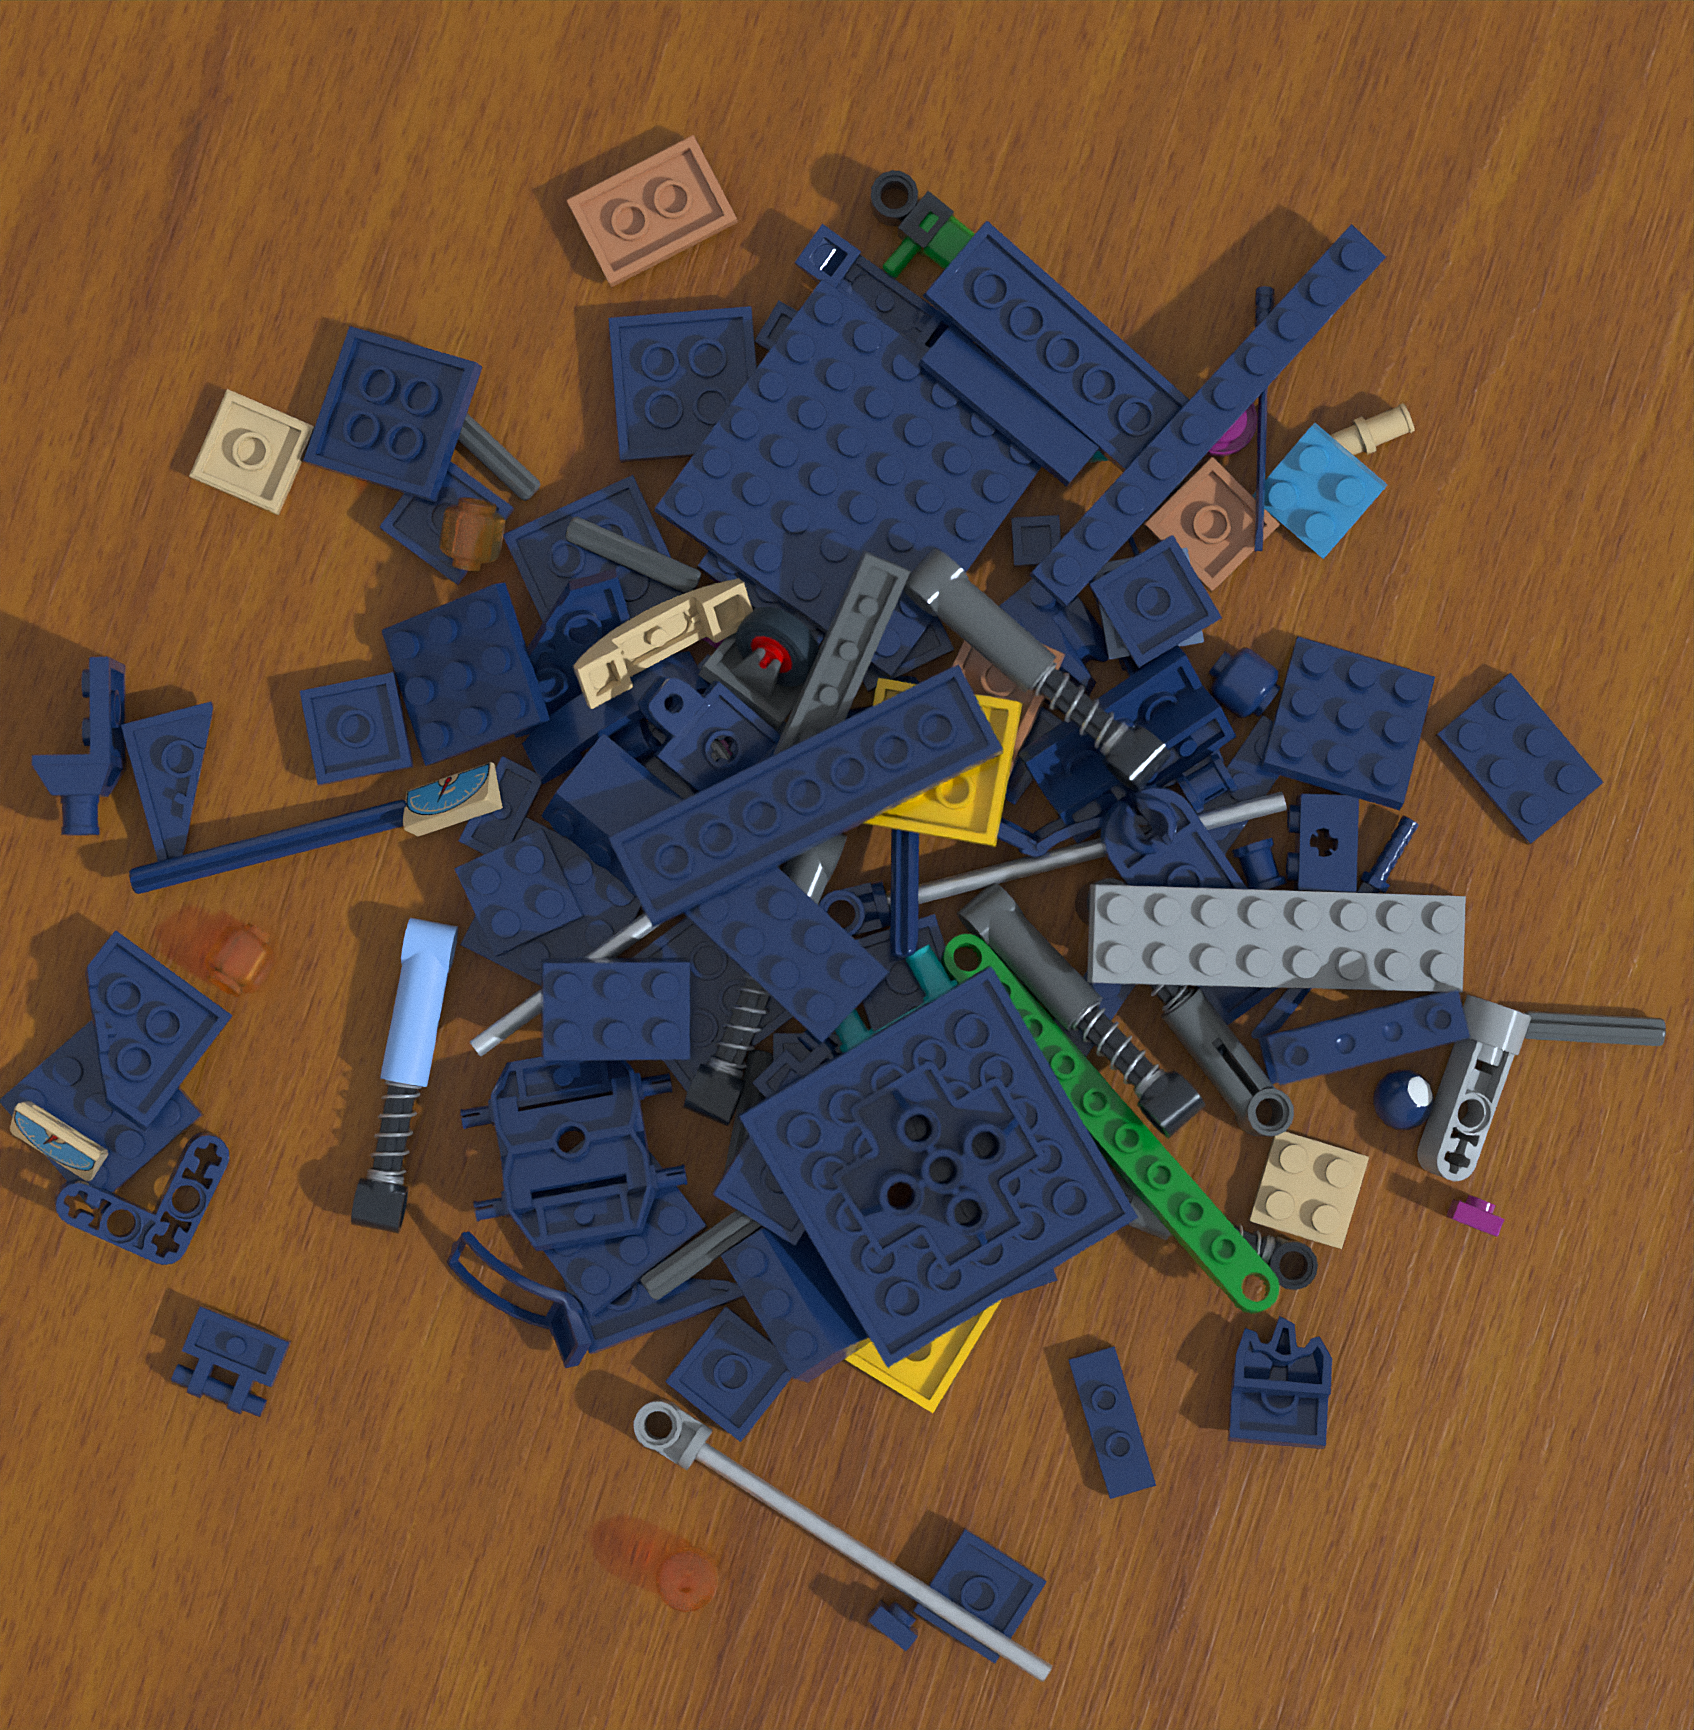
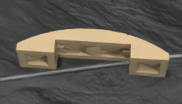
[573,579,753,709]

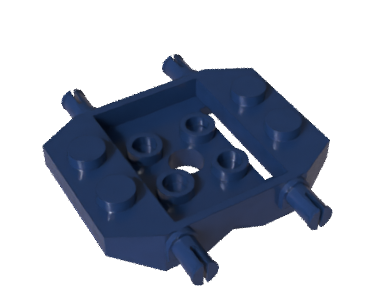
[460,1057,688,1252]

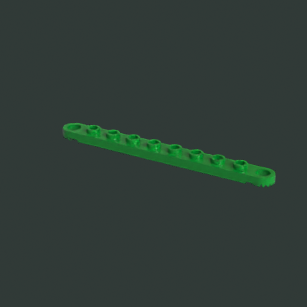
[941,934,1280,1314]

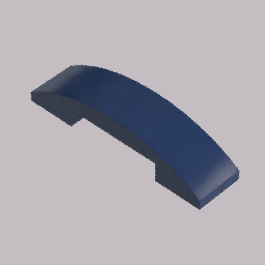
[794,224,974,353]
[522,651,709,784]

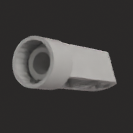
[1417,995,1531,1181]

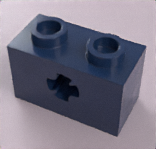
[1286,794,1359,893]

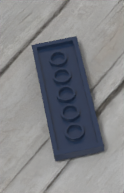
[922,221,1190,472]

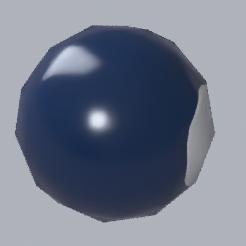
[1373,1069,1434,1130]

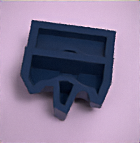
[999,579,1108,706]
[1227,1316,1332,1449]

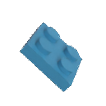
[1252,423,1388,559]

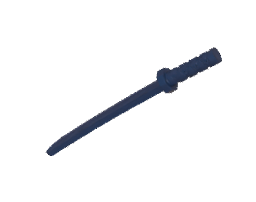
[1254,286,1275,551]
[1251,815,1419,1039]

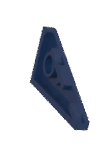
[121,701,214,862]
[562,1276,745,1355]

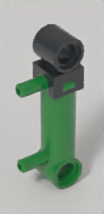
[870,170,987,353]

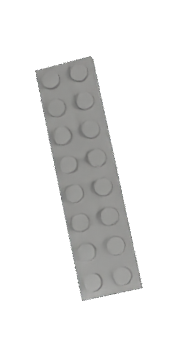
[1087,885,1466,992]

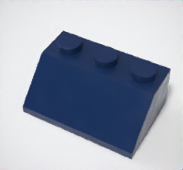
[541,734,684,897]
[721,1227,872,1383]

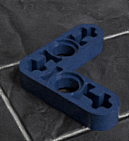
[54,1132,230,1265]

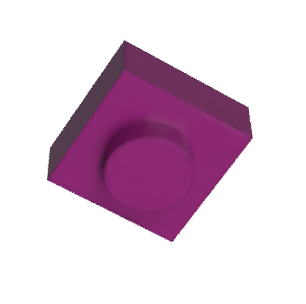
[1446,1195,1505,1237]

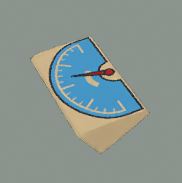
[403,762,503,837]
[10,1101,109,1181]

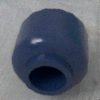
[1208,647,1281,718]

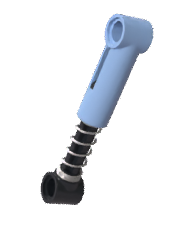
[351,918,458,1234]

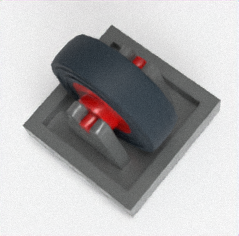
[698,606,819,731]

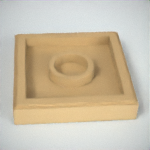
[189,389,315,516]

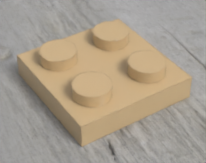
[1248,1131,1369,1249]

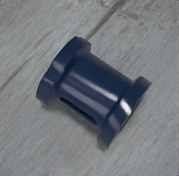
[1175,753,1239,814]
[1232,838,1287,890]

